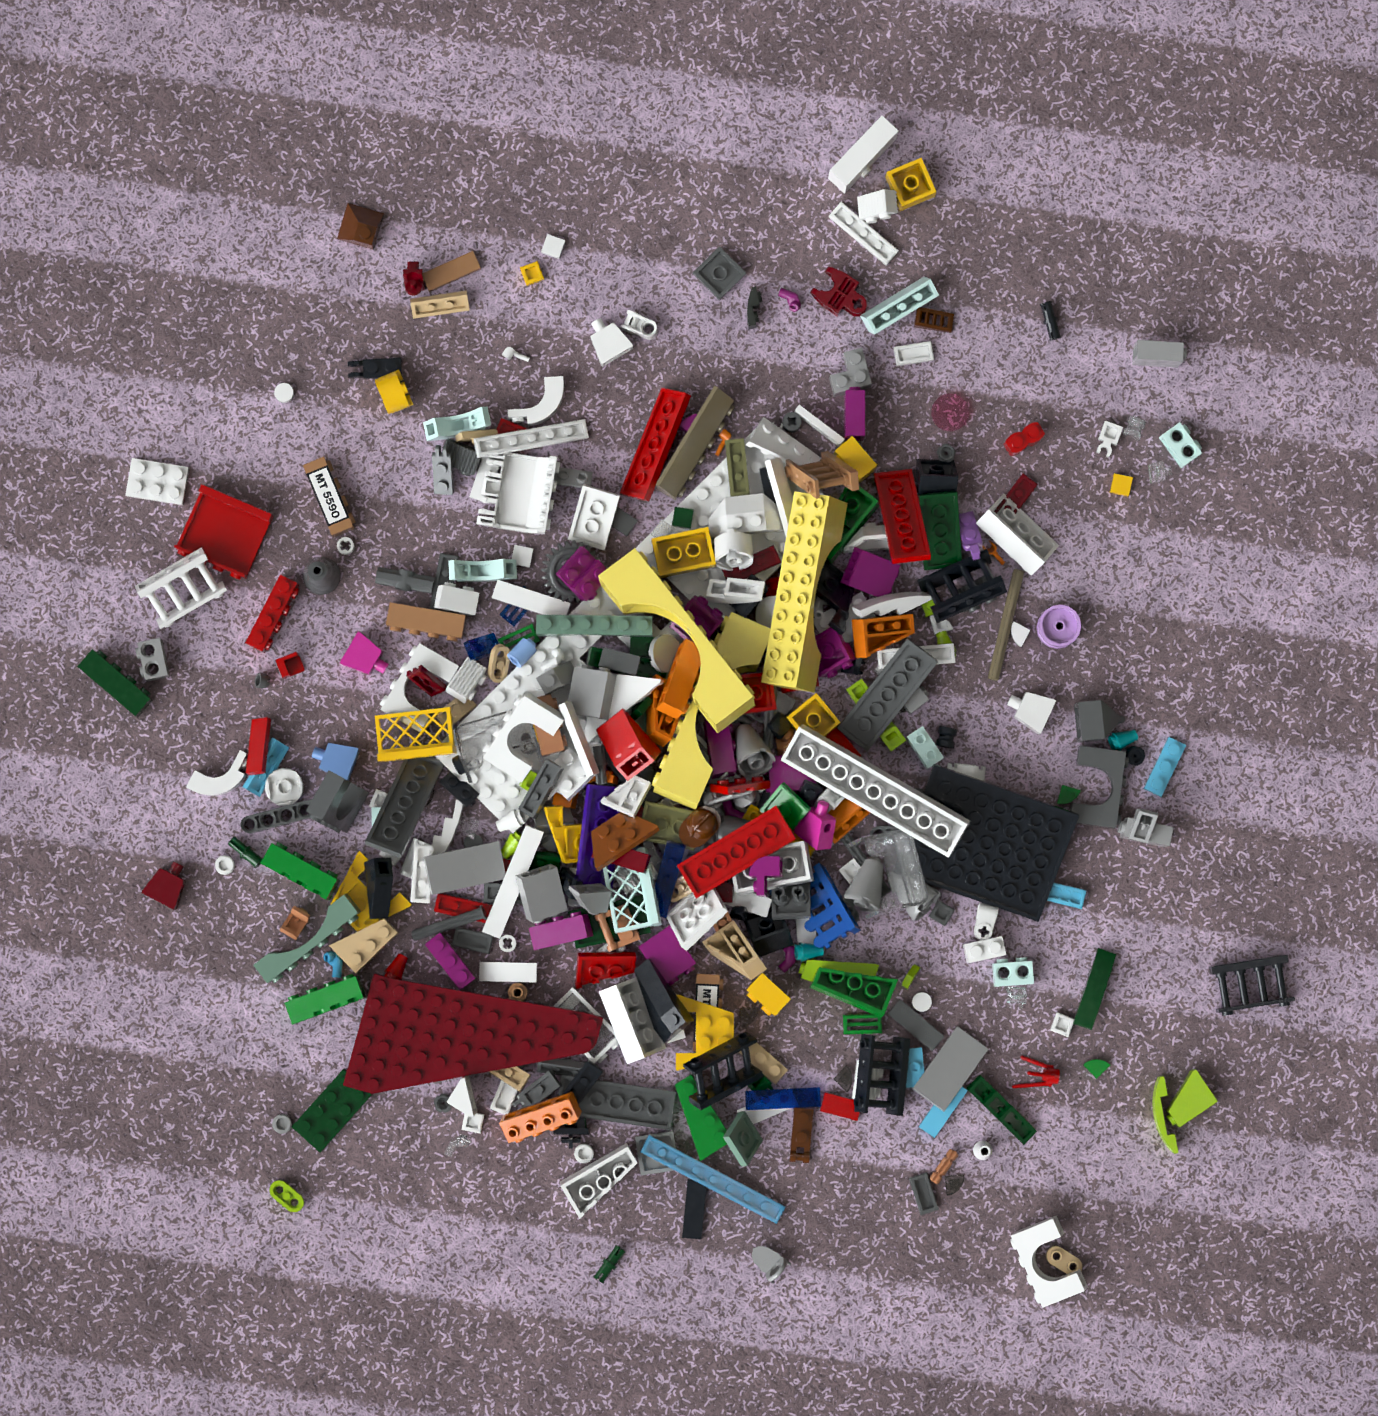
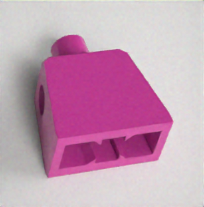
[340,631,389,675]
[794,801,836,850]

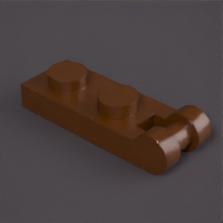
[789,1107,813,1163]

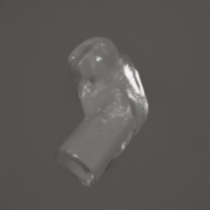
[444,1135,471,1157]

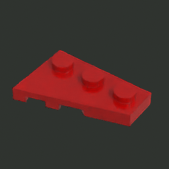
[710,776,770,795]

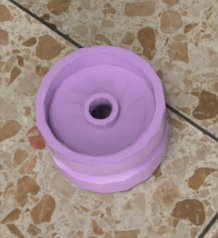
[1036,605,1081,649]

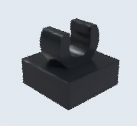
[841,658,866,676]

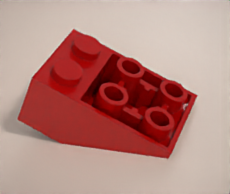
[596,708,661,781]

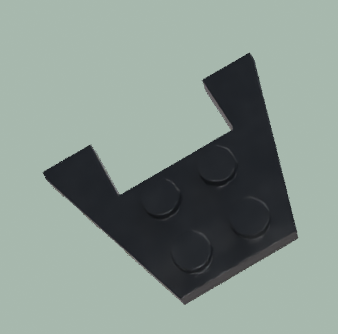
[816,560,854,635]

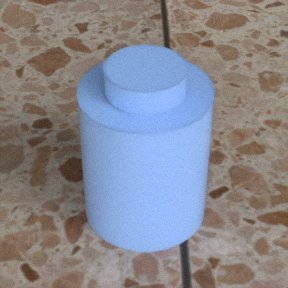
[507,638,537,668]

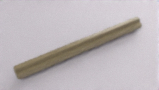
[988,569,1024,681]

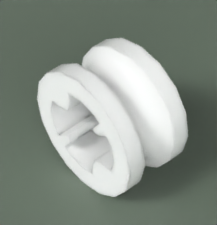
[337,537,355,555]
[499,935,517,952]

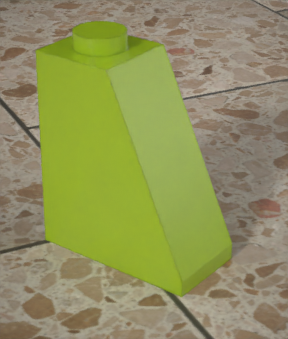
[1166,1069,1218,1128]

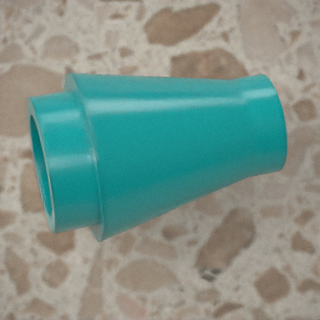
[1108,729,1138,751]
[794,942,824,962]

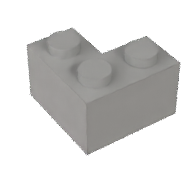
[829,348,872,397]

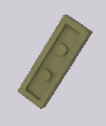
[725,438,750,497]

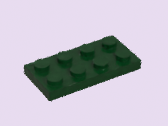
[918,491,962,570]
[568,895,652,949]
[292,1069,372,1153]

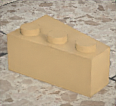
[329,919,399,973]
[702,920,767,980]

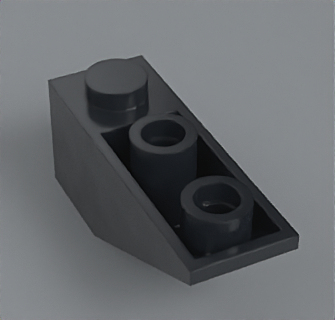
[364,858,393,919]

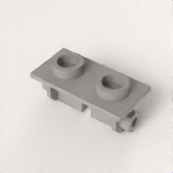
[554,467,593,488]

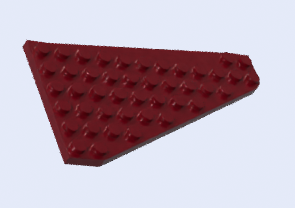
[343,973,604,1094]

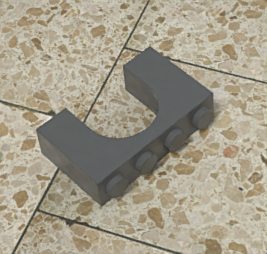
[1070,745,1129,829]
[306,770,369,833]

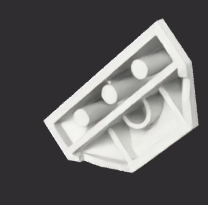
[708,493,784,539]
[843,523,889,553]

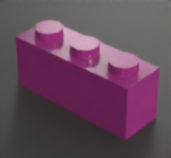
[703,719,738,779]
[529,911,593,950]
[425,933,476,990]

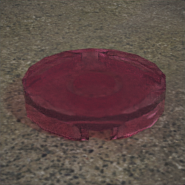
[931,393,969,432]

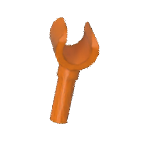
[715,429,731,456]
[983,540,1005,565]

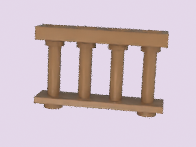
[784,451,859,499]

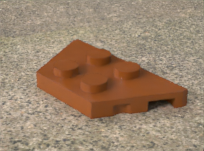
[591,812,660,872]

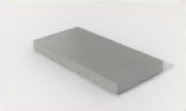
[423,841,506,895]
[912,1026,988,1112]

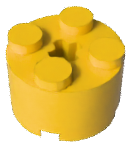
[375,370,413,414]

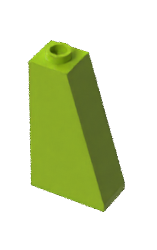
[798,960,879,982]

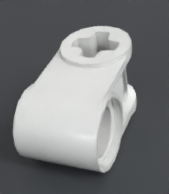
[620,310,658,340]
[974,903,999,940]

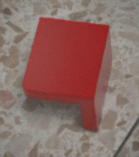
[275,652,305,679]

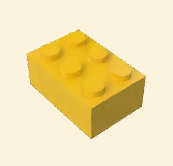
[651,527,716,578]

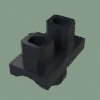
[553,1118,589,1149]

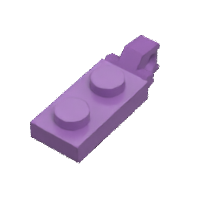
[959,511,983,560]

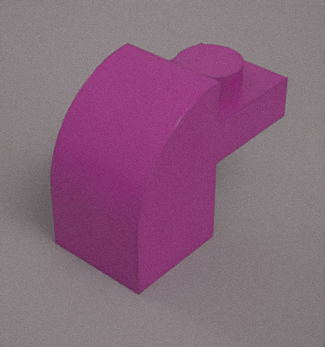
[749,856,783,897]

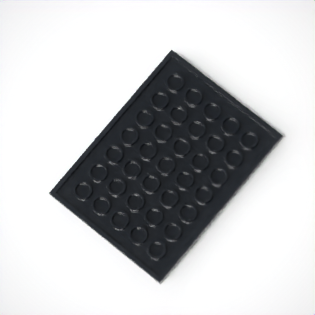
[894,764,1079,922]

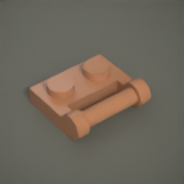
[594,904,641,952]

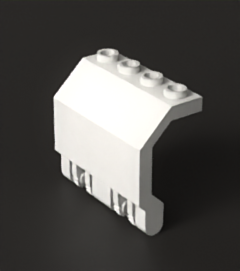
[476,452,560,534]

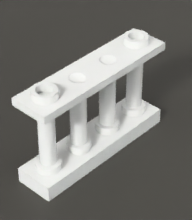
[135,547,227,629]

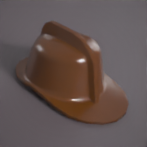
[679,806,721,848]

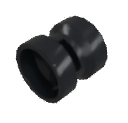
[935,726,958,749]

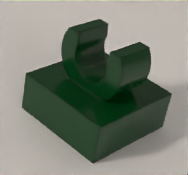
[748,1074,773,1098]

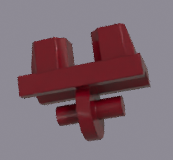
[403,261,424,296]

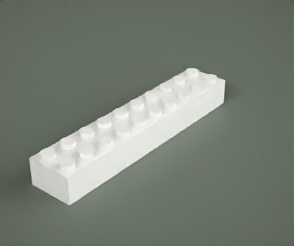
[781,724,971,858]

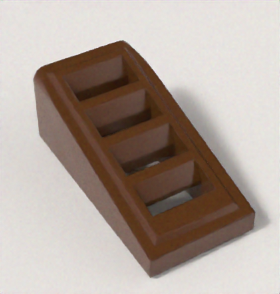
[914,307,954,333]

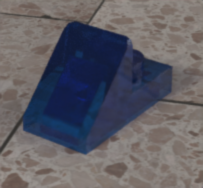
[463,633,499,661]

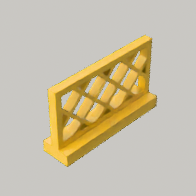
[375,707,457,762]

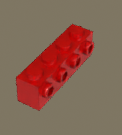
[245,575,300,653]

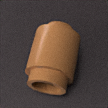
[508,983,528,1001]

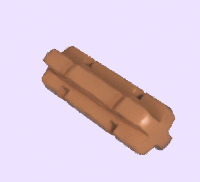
[930,1149,958,1184]

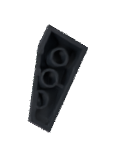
[634,958,694,1044]

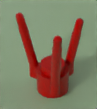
[1012,1056,1060,1088]

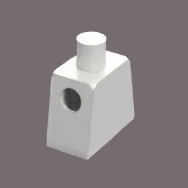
[590,318,633,367]
[1007,692,1056,735]

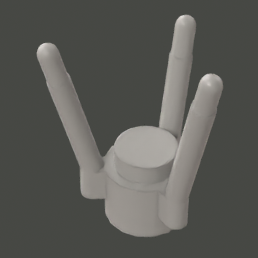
[702,772,753,807]

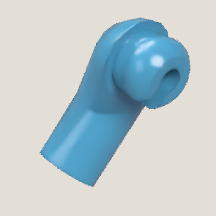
[323,951,343,978]

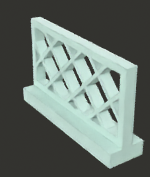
[603,847,662,934]

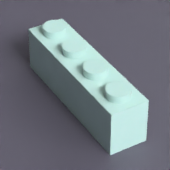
[860,277,939,334]

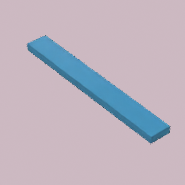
[640,1135,785,1224]

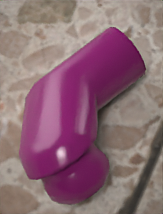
[778,287,801,312]
[722,800,745,818]
[778,945,797,973]

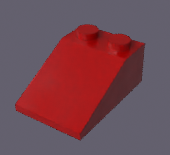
[741,672,777,715]

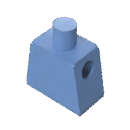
[312,743,360,781]

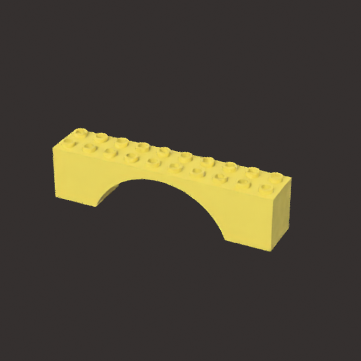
[761,492,848,693]
[598,548,755,733]
[652,612,770,810]

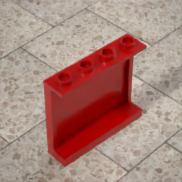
[174,484,274,580]

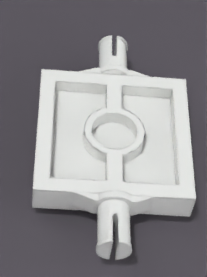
[548,747,595,801]

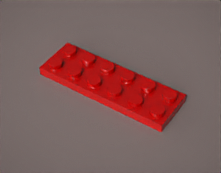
[620,388,691,502]
[874,469,931,564]
[677,805,796,899]

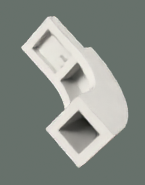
[508,376,564,426]
[186,750,248,796]

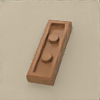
[423,251,481,292]

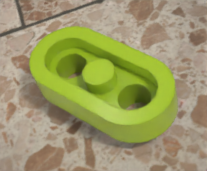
[269,1180,304,1212]

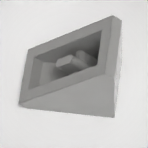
[1129,808,1159,843]

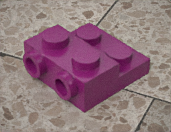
[556,546,607,601]
[669,595,724,642]
[815,627,856,679]

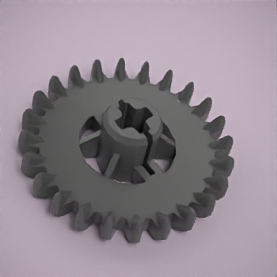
[541,540,600,603]

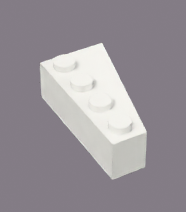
[560,1143,637,1219]

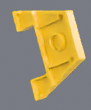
[544,805,582,864]
[331,851,412,932]
[676,995,734,1071]

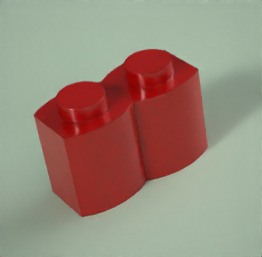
[1003,422,1045,456]

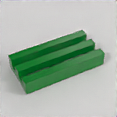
[498,624,540,651]
[843,1014,882,1034]

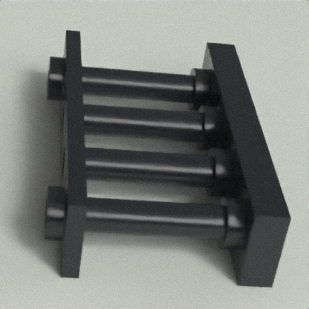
[917,549,1007,623]
[1209,955,1295,1016]
[683,1032,763,1110]
[854,1034,911,1116]

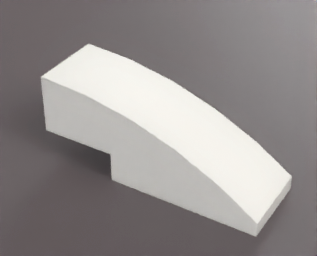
[706,577,765,604]
[479,962,537,982]

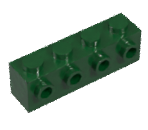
[77,649,153,717]

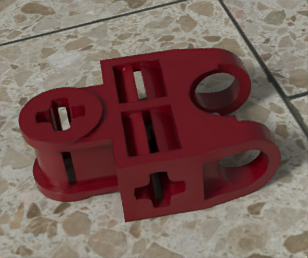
[810,267,867,317]

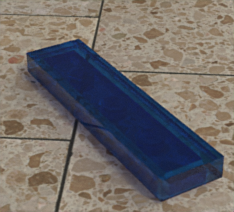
[655,840,686,918]
[745,1087,821,1110]

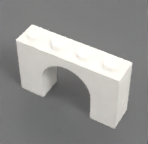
[380,643,460,733]
[482,691,564,782]
[1011,1216,1088,1308]

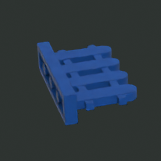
[804,863,861,949]

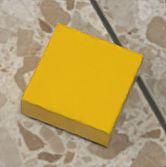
[520,261,544,286]
[1109,473,1133,497]

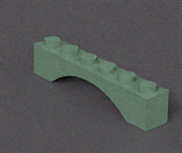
[536,615,653,637]
[253,894,361,983]

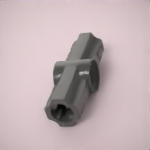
[375,567,435,594]

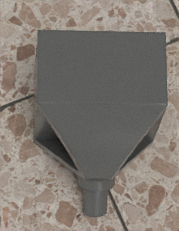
[1074,700,1125,743]

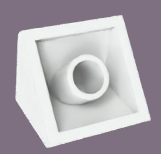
[447,1076,477,1117]

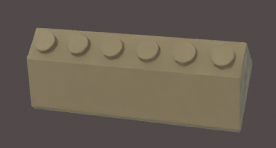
[656,386,735,501]

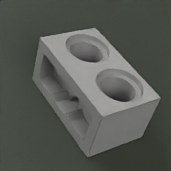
[135,638,170,681]

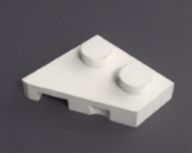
[601,775,652,818]

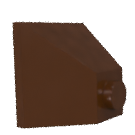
[337,203,384,250]

